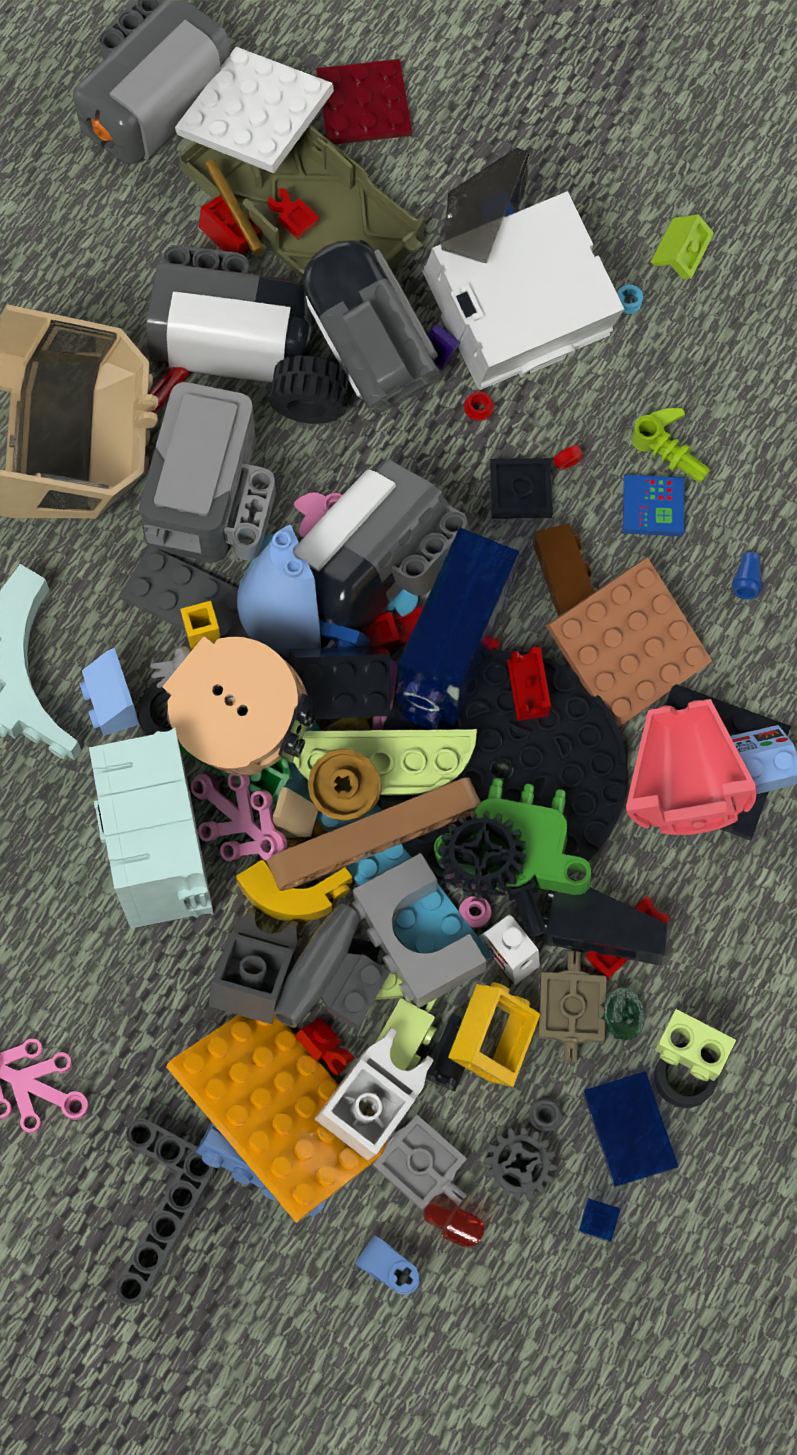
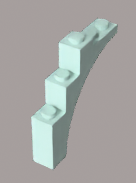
[0,564,81,760]

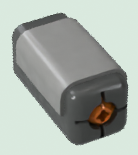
[73,0,230,164]

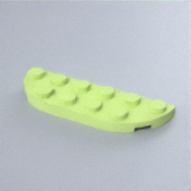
[293,729,477,795]

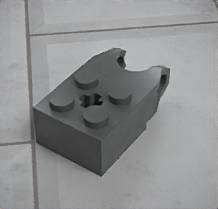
[209,908,299,1024]

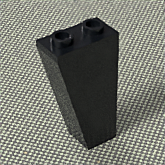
[543,877,668,966]

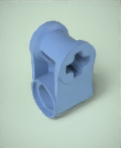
[354,1235,420,1295]

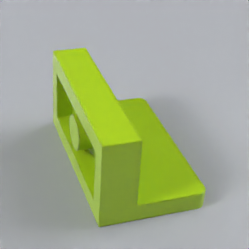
[651,214,714,279]

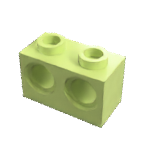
[655,1009,736,1081]

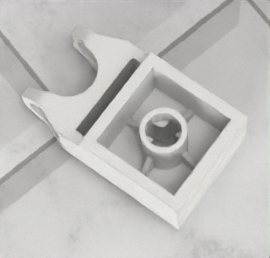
[315,1028,434,1160]

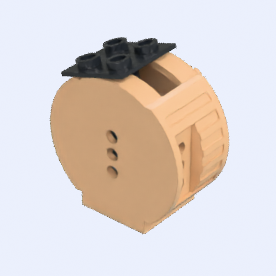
[162,636,318,775]

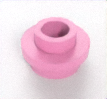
[459,896,491,929]

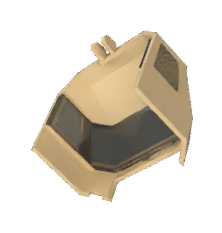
[0,304,158,519]

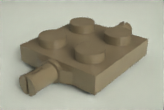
[538,951,606,1064]

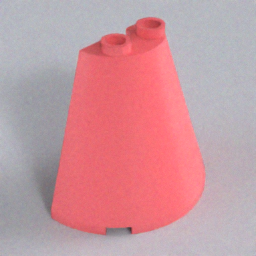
[626,699,757,835]

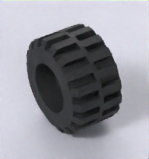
[269,356,349,424]

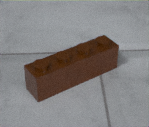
[532,523,598,616]

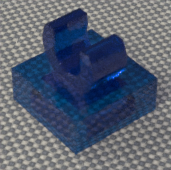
[578,1198,621,1243]

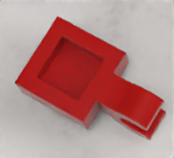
[295,1017,354,1075]

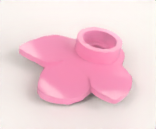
[294,492,342,538]

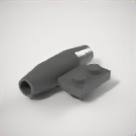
[273,904,390,1029]

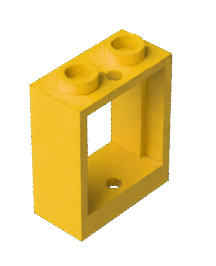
[448,982,540,1087]

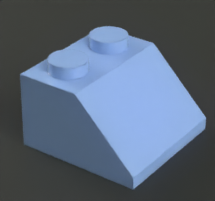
[79,648,139,736]

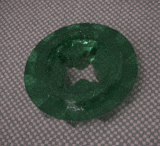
[600,988,645,1041]

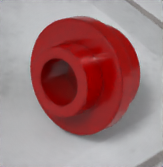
[464,392,494,421]

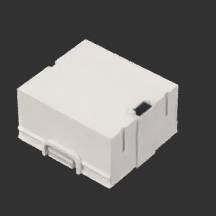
[422,191,624,390]

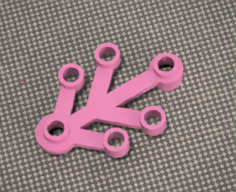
[191,773,287,861]
[0,1038,89,1134]

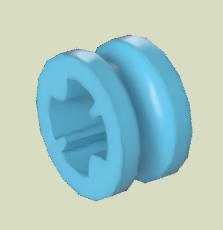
[617,285,643,314]

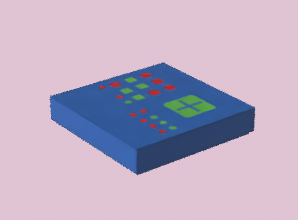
[622,474,684,537]

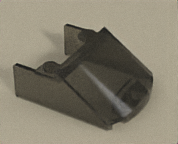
[437,147,530,308]

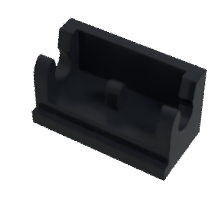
[425,1013,465,1092]

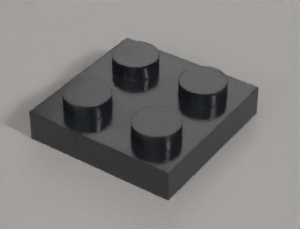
[489,458,553,519]

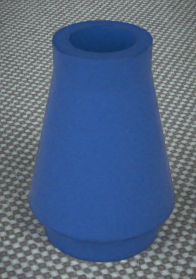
[732,552,762,599]

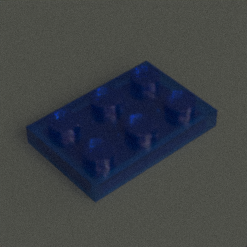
[582,1071,679,1188]

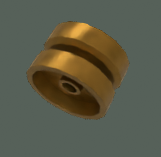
[308,749,382,821]

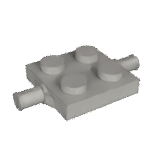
[373,1114,467,1211]

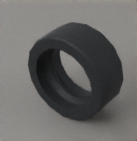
[654,1043,719,1108]

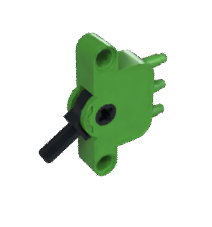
[434,778,591,937]

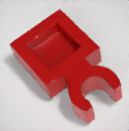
[267,188,320,240]

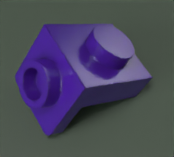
[428,324,460,371]

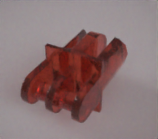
[423,1203,484,1248]

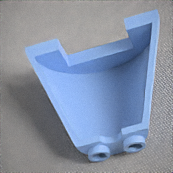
[237,524,321,659]

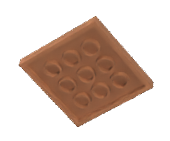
[545,557,712,727]

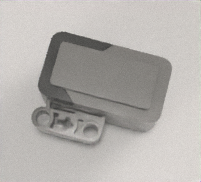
[139,382,276,562]

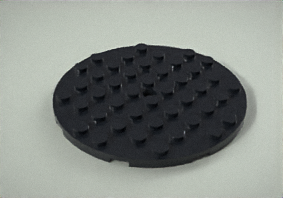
[378,649,627,896]

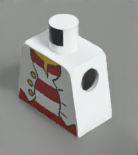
[478,914,540,986]

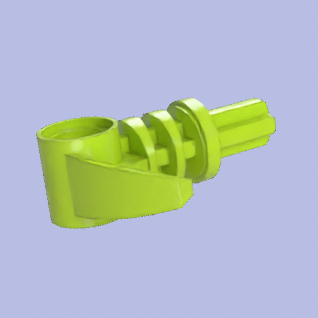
[631,408,710,482]

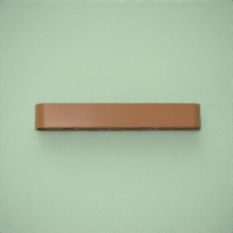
[267,778,481,891]

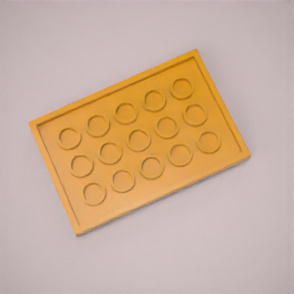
[166,1015,387,1223]

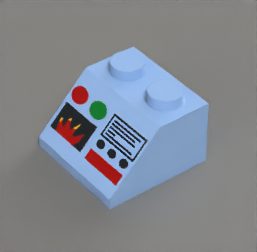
[730,725,797,794]

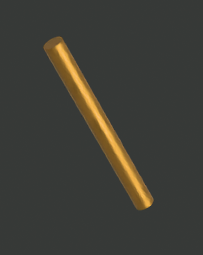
[205,159,264,256]

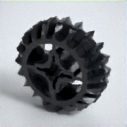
[438,810,527,899]

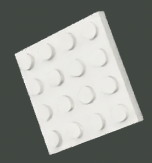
[175,47,334,173]

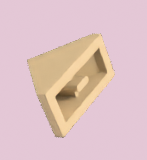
[273,787,318,838]

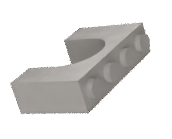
[351,853,486,1008]

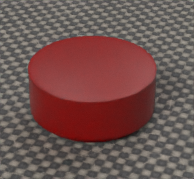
[553,445,584,471]

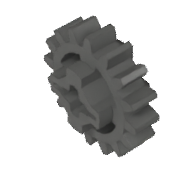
[484,1127,557,1202]

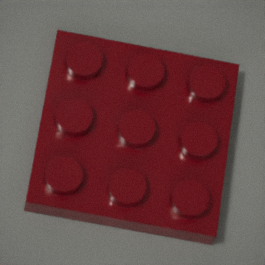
[316,59,412,145]

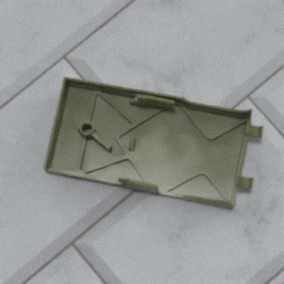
[179,124,426,279]

